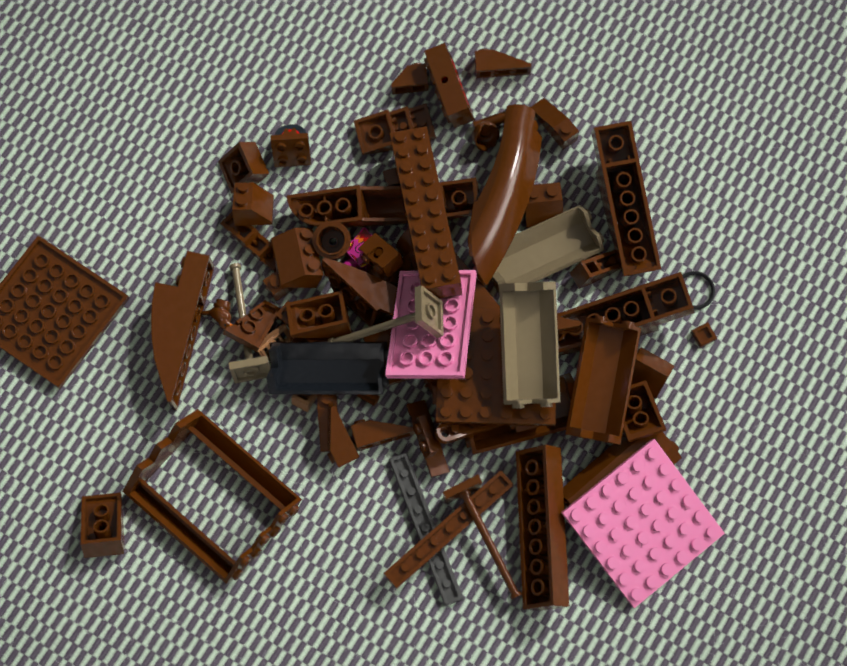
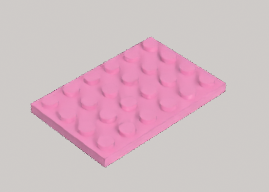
[385,270,477,379]

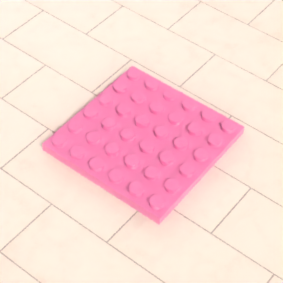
[561,439,725,608]

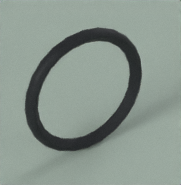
[682,271,715,309]

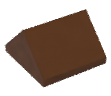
[631,347,674,399]

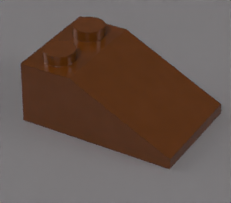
[286,291,351,338]
[623,380,667,442]
[81,492,124,558]

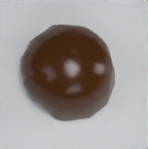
[472,121,500,151]

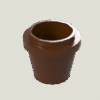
[312,221,351,260]

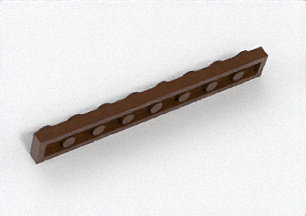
[383,470,514,589]

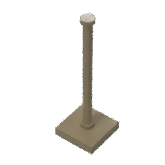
[229,263,271,384]
[328,285,444,342]

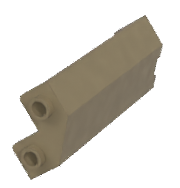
[492,205,604,292]
[499,282,560,408]

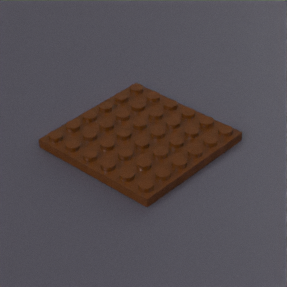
[0,235,130,389]
[436,308,556,426]

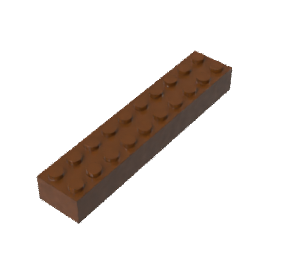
[390,126,462,299]

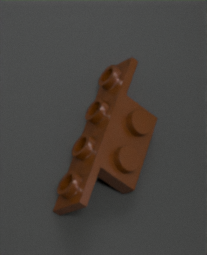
[406,400,450,478]

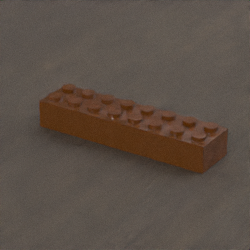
[516,445,570,611]

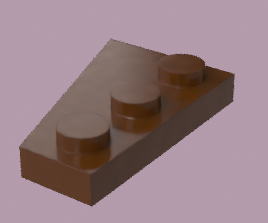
[223,300,281,352]

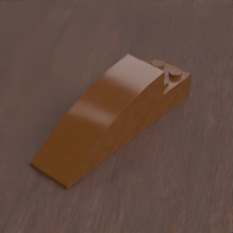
[591,121,661,277]
[151,251,215,411]
[557,272,695,356]

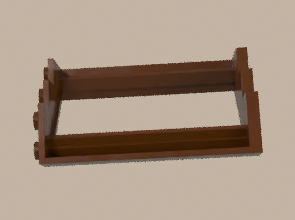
[122,409,302,584]

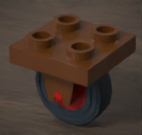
[271,124,312,167]

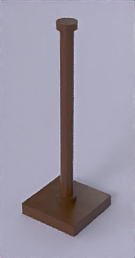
[443,474,522,600]

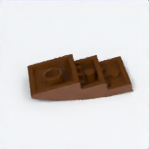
[354,103,437,155]

